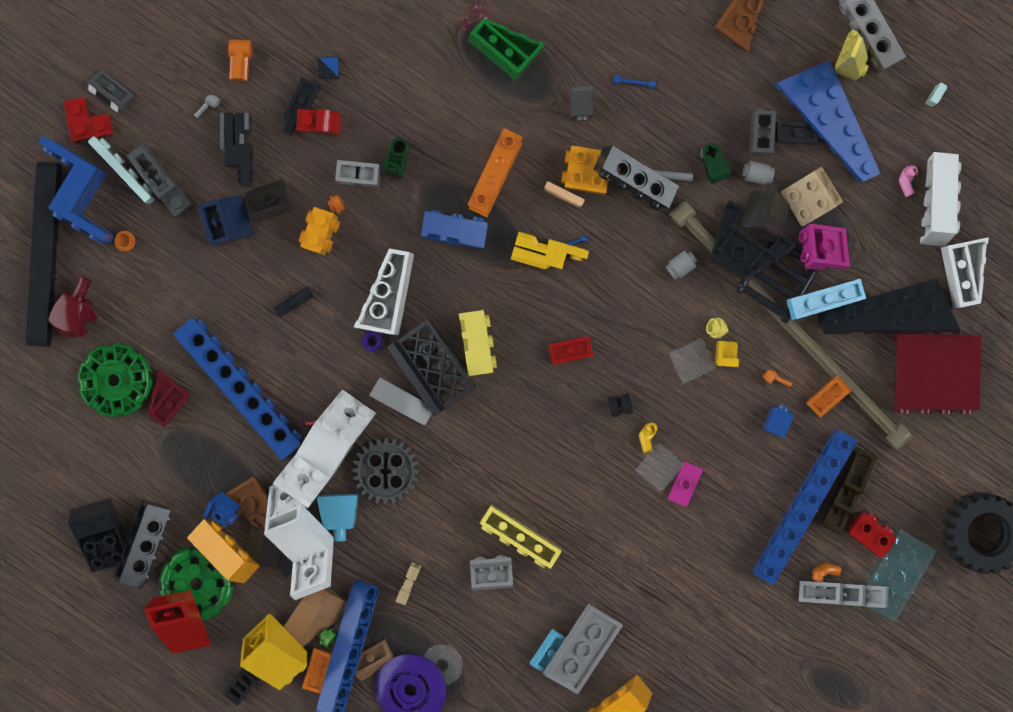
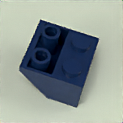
[198,195,254,247]

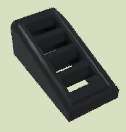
[222,668,260,706]

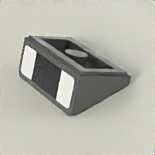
[87,69,134,114]

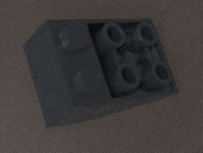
[68,498,126,572]

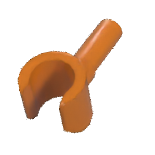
[762,370,792,387]

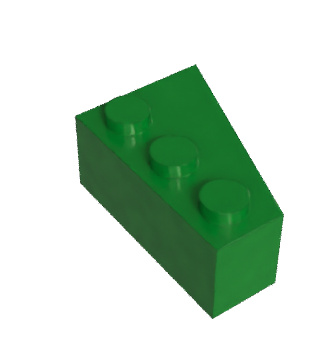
[469,18,545,81]

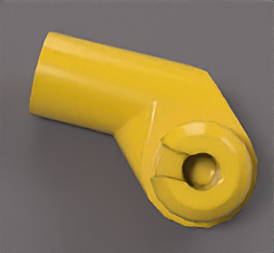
[639,422,657,453]

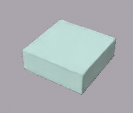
[925,83,947,107]

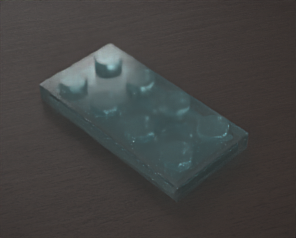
[866,529,937,623]

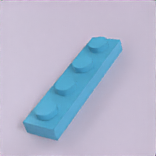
[786,279,866,320]

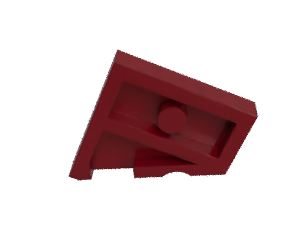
[148,370,191,427]

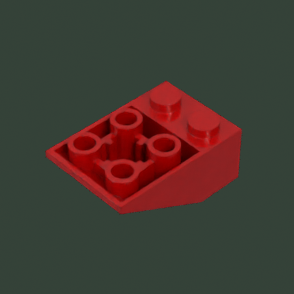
[144,590,211,654]

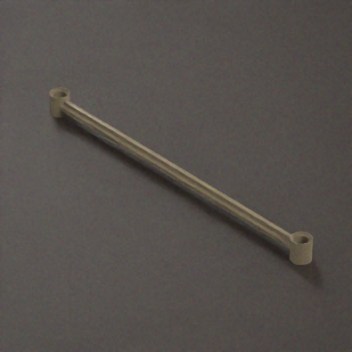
[668,200,913,451]

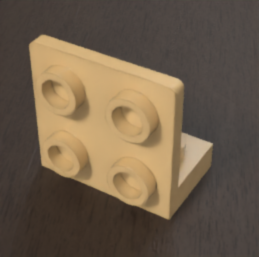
[781,167,843,226]

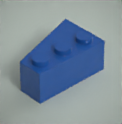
[421,210,488,249]

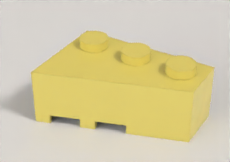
[459,310,497,376]

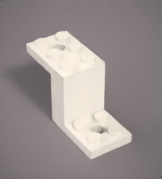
[273,390,376,508]
[264,478,334,600]

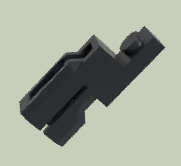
[220,113,253,188]

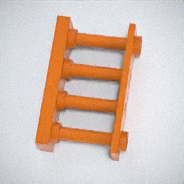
[467,128,523,218]

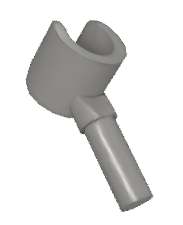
[194,95,221,118]

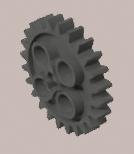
[352,437,420,505]

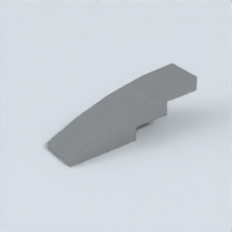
[799,581,888,608]

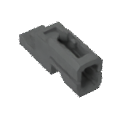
[127,144,193,218]

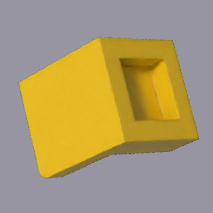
[715,341,739,367]

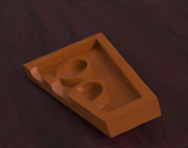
[714,0,763,52]
[225,475,268,538]

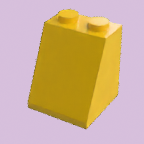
[240,614,307,691]

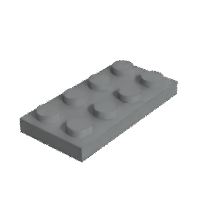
[543,603,623,694]

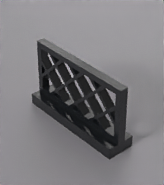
[387,318,477,416]

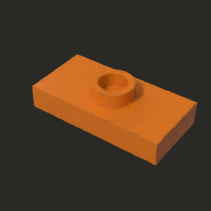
[806,375,852,418]
[302,647,332,694]

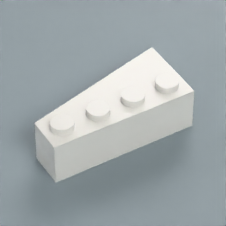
[920,152,961,247]
[354,248,414,335]

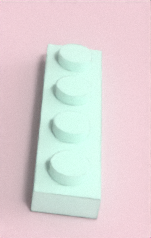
[88,136,155,205]

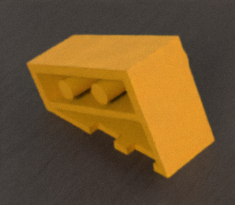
[187,519,261,584]
[588,675,653,712]

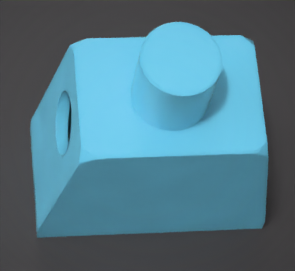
[317,493,359,541]

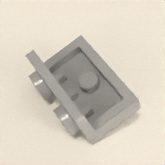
[470,555,513,591]

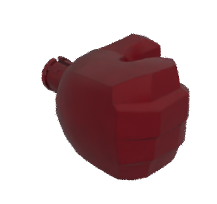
[48,276,97,338]

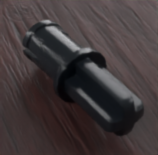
[274,286,314,317]

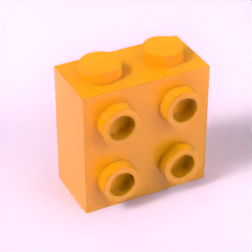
[561,145,608,196]
[299,207,340,256]

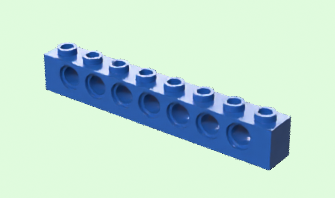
[173,318,303,460]
[752,429,858,586]

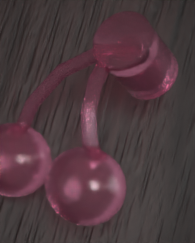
[462,1,489,31]

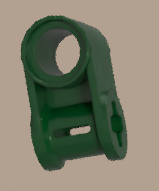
[381,137,410,180]
[700,142,732,185]

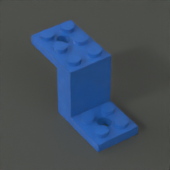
[38,135,115,245]

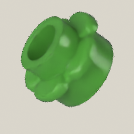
[319,628,337,648]

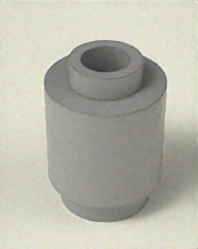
[742,161,775,185]
[665,250,697,280]

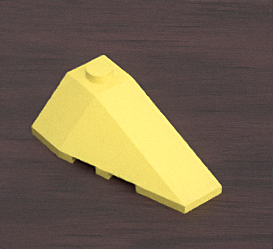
[834,29,868,81]

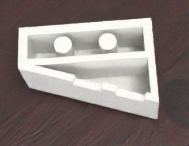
[941,237,989,308]

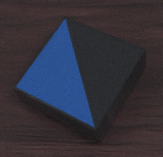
[318,57,340,79]

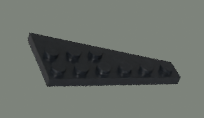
[817,278,960,334]

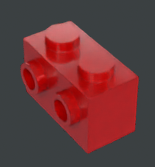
[845,511,897,559]

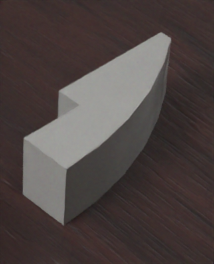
[369,377,432,425]

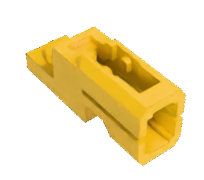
[511,232,589,269]

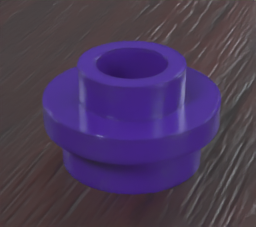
[362,331,383,352]

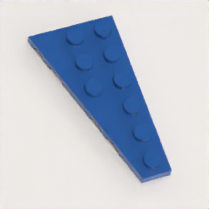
[774,60,881,183]

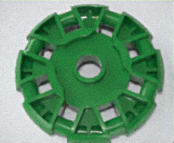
[77,343,152,418]
[159,547,234,621]

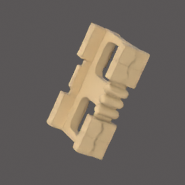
[395,562,421,605]

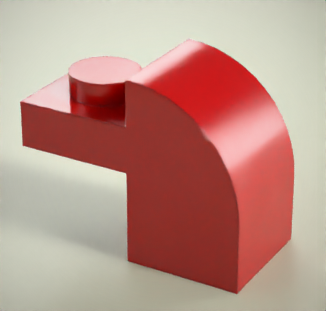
[296,109,342,136]

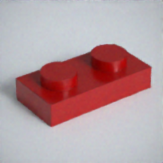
[548,336,593,365]

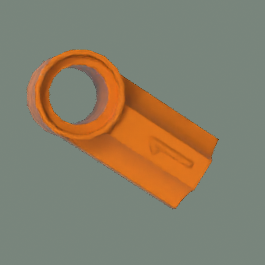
[228,39,252,82]

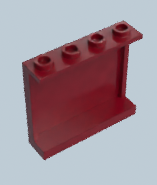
[891,334,981,414]

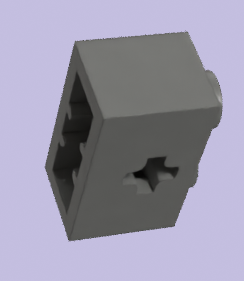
[749,110,776,156]

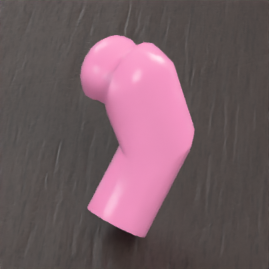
[899,165,918,197]

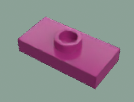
[667,461,703,507]

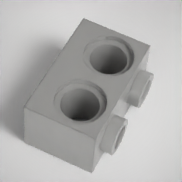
[335,160,381,188]

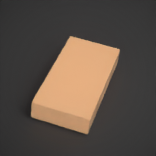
[544,181,585,208]

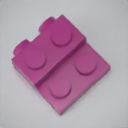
[798,224,850,271]

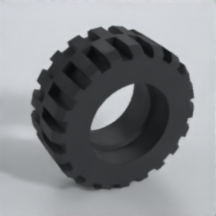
[941,492,1013,574]

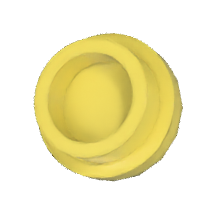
[706,318,728,339]

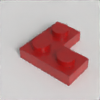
[63,97,114,143]

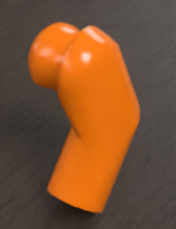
[812,563,841,582]

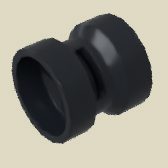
[608,393,633,417]

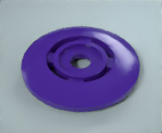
[375,654,447,712]

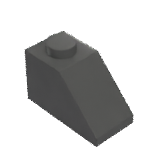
[570,86,593,122]

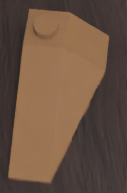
[284,587,347,647]

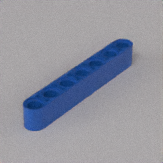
[316,579,379,712]

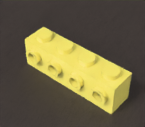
[480,504,562,569]

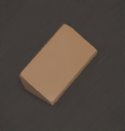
[355,640,395,681]

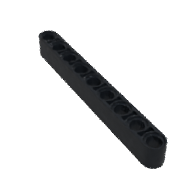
[26,162,62,347]

